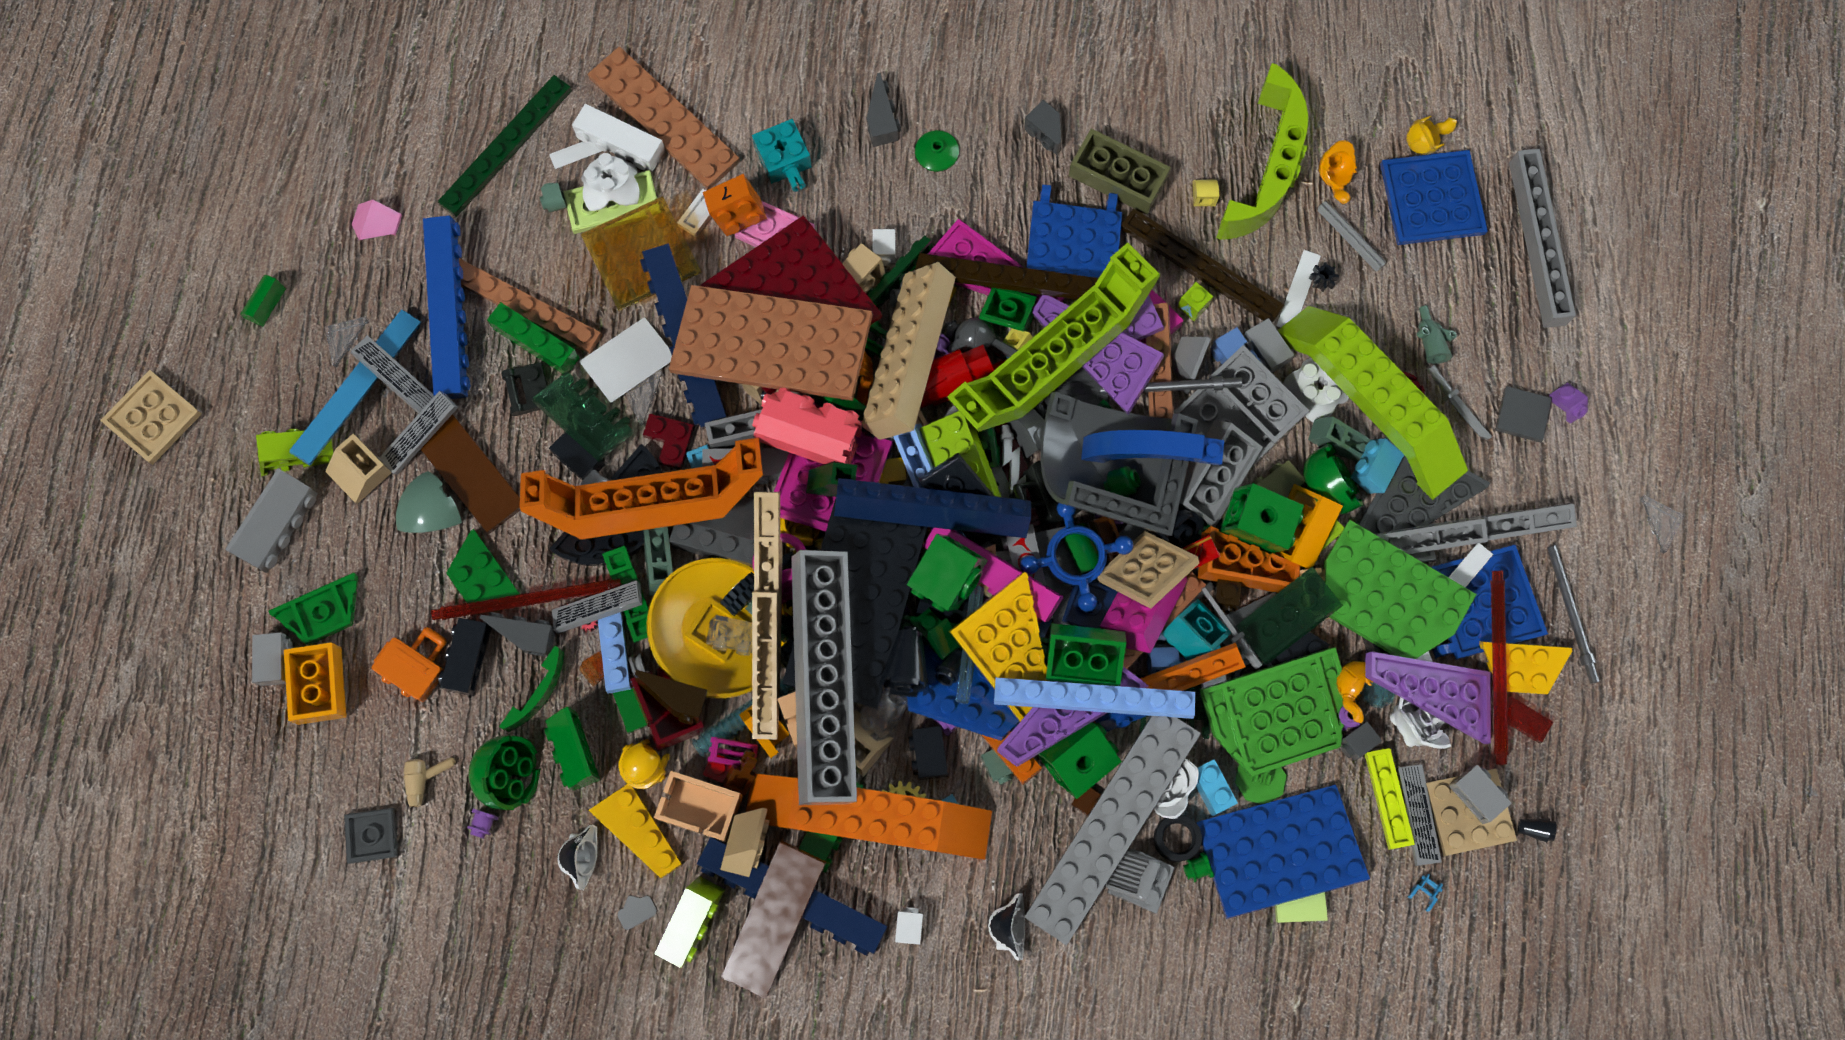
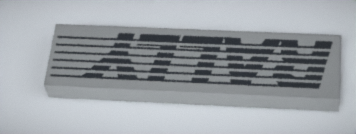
[350,335,434,414]
[379,391,458,475]
[552,580,643,633]
[1396,765,1442,866]

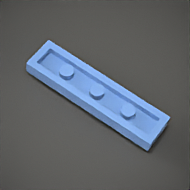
[598,612,631,694]

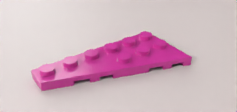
[928,219,1064,306]

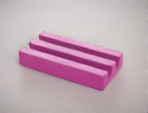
[707,737,758,769]

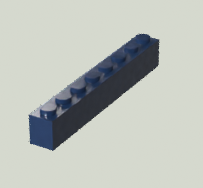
[640,243,727,430]
[834,478,1031,538]
[697,837,888,956]

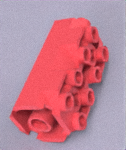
[752,388,862,465]

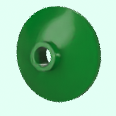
[915,130,959,172]

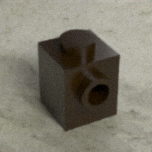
[1212,580,1242,613]

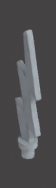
[1000,425,1026,496]

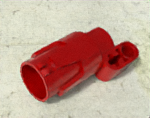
[920,345,1006,409]

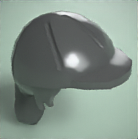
[947,317,1001,353]

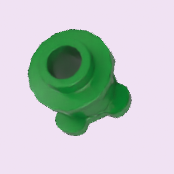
[1183,852,1214,883]

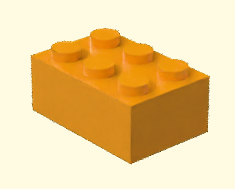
[284,642,347,725]

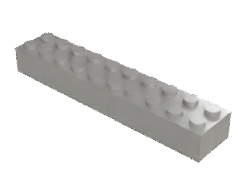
[791,550,857,805]
[1025,716,1201,946]

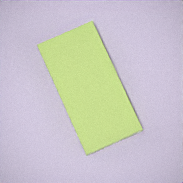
[563,170,661,234]

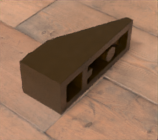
[635,670,708,725]

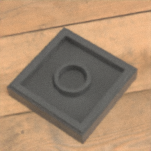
[1495,386,1552,442]
[344,808,398,864]

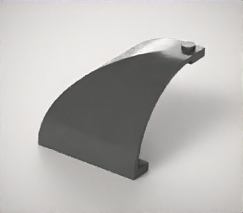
[1041,392,1198,536]

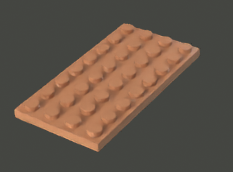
[669,285,873,401]

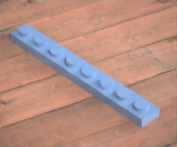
[994,678,1195,719]

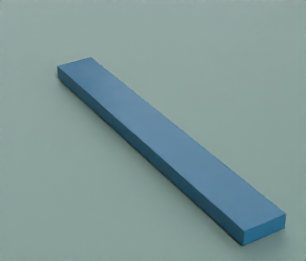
[289,309,421,466]

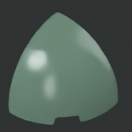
[396,471,462,533]

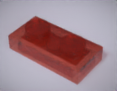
[1497,696,1553,743]

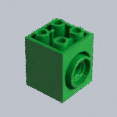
[1219,483,1304,553]
[907,534,988,612]
[1037,721,1122,799]

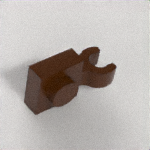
[722,750,757,796]

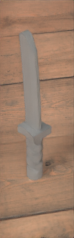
[1427,365,1492,440]
[1201,587,1263,670]

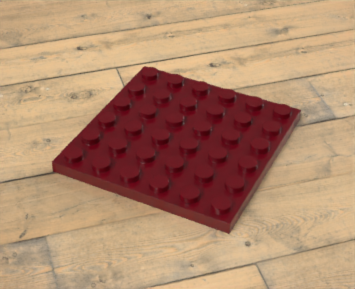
[699,215,882,394]

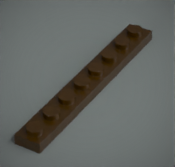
[1121,208,1284,323]
[915,253,1099,300]

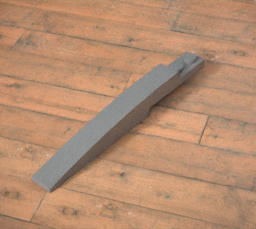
[1375,503,1577,554]

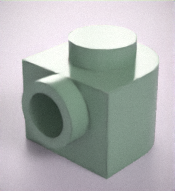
[540,183,567,213]

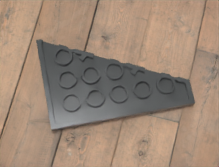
[1358,455,1490,534]

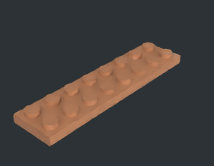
[587,46,740,190]

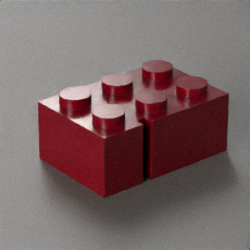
[631,667,704,751]

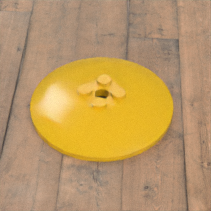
[647,558,788,698]

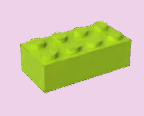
[920,411,1002,497]

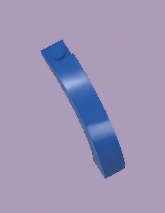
[1081,430,1224,465]

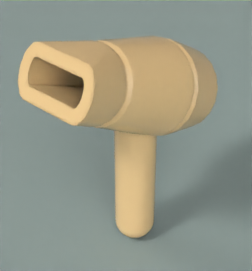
[403,757,456,807]

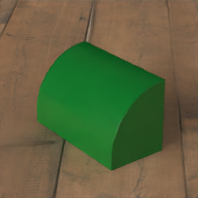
[240,275,286,327]
[1063,523,1106,575]

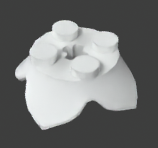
[581,153,640,211]
[1283,358,1349,423]
[1390,697,1451,749]
[1154,759,1199,819]

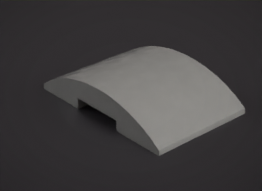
[1174,345,1309,469]

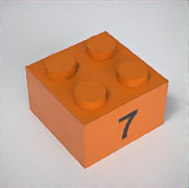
[703,174,767,236]

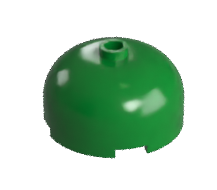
[1303,443,1363,515]
[468,735,541,810]

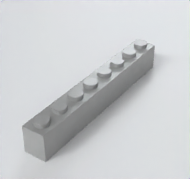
[1509,149,1576,328]

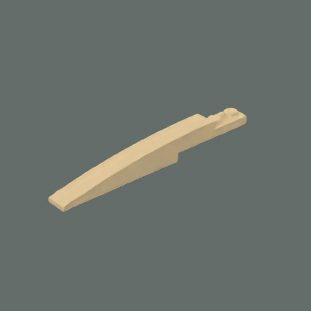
[752,492,782,740]

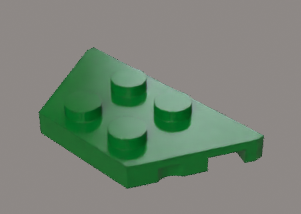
[446,529,525,612]
[268,573,358,645]

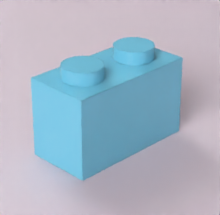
[1350,438,1404,494]
[1196,759,1238,816]

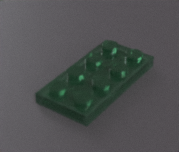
[1236,567,1343,665]

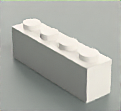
[572,104,665,172]

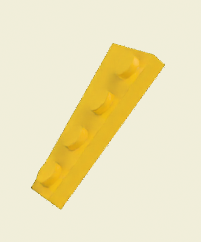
[588,784,683,879]

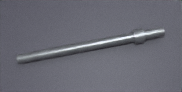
[1100,376,1242,395]
[1547,545,1600,684]

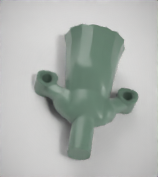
[1417,305,1457,364]

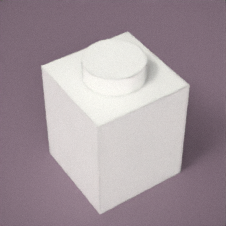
[873,229,896,266]
[895,907,923,945]

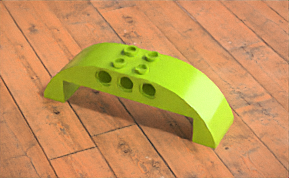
[1216,63,1308,240]

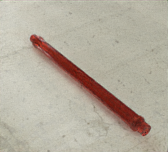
[1490,571,1509,765]
[431,579,622,620]

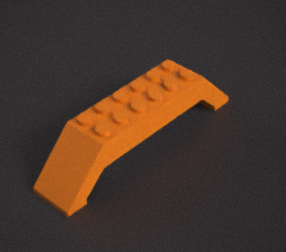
[520,437,763,539]
[746,773,992,860]

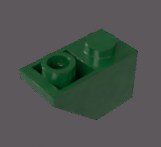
[806,462,857,497]

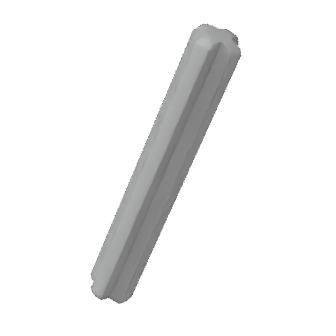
[1317,201,1386,271]

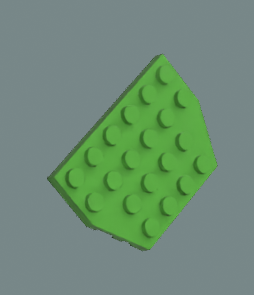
[1323,520,1477,659]
[1200,647,1344,776]

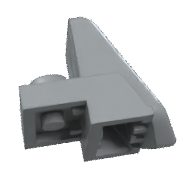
[1105,848,1175,914]

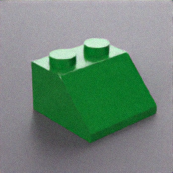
[979,288,1037,331]

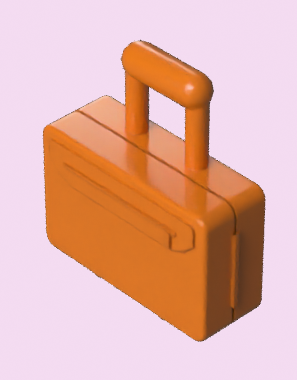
[371,627,447,702]

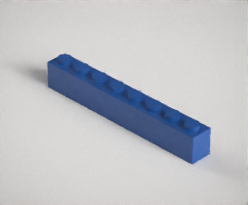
[423,215,470,399]

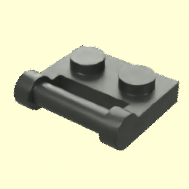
[501,362,553,416]

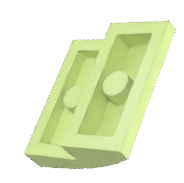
[1275,892,1328,923]

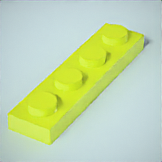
[1365,748,1415,850]

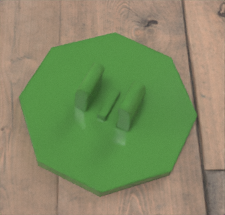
[1235,764,1287,805]

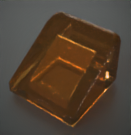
[579,651,604,686]

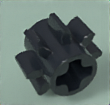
[1309,262,1339,292]

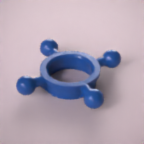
[1020,503,1134,612]

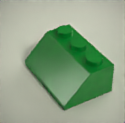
[1046,623,1126,686]
[544,707,601,791]

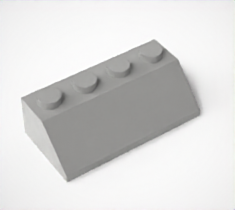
[1179,419,1263,527]
[225,469,318,573]

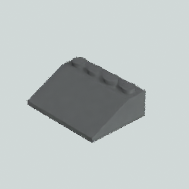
[669,496,754,568]

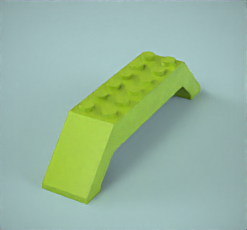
[947,243,1160,432]
[1277,306,1468,500]

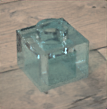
[1363,682,1394,708]

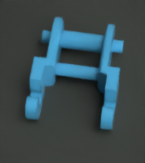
[1407,874,1443,912]

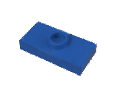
[1095,713,1148,732]

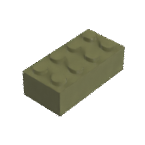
[1069,128,1171,215]

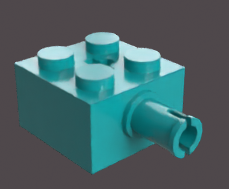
[752,118,812,192]
[1161,599,1231,661]

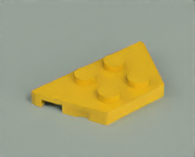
[1479,641,1572,694]

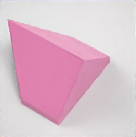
[352,200,402,240]

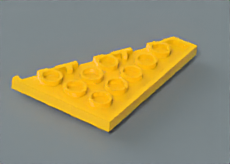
[949,572,1050,722]

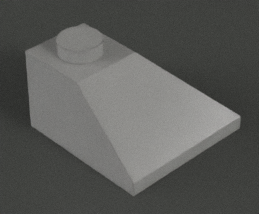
[1171,337,1211,394]

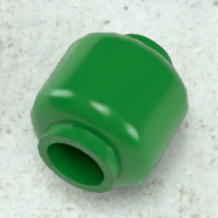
[1104,466,1141,497]

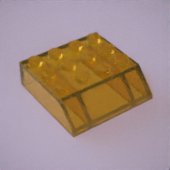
[581,196,702,311]

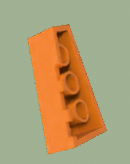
[1198,526,1300,595]

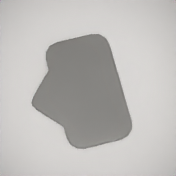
[617,896,657,930]

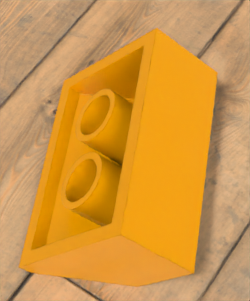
[1275,484,1343,569]

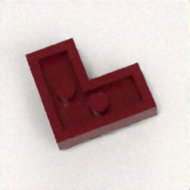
[643,414,695,470]

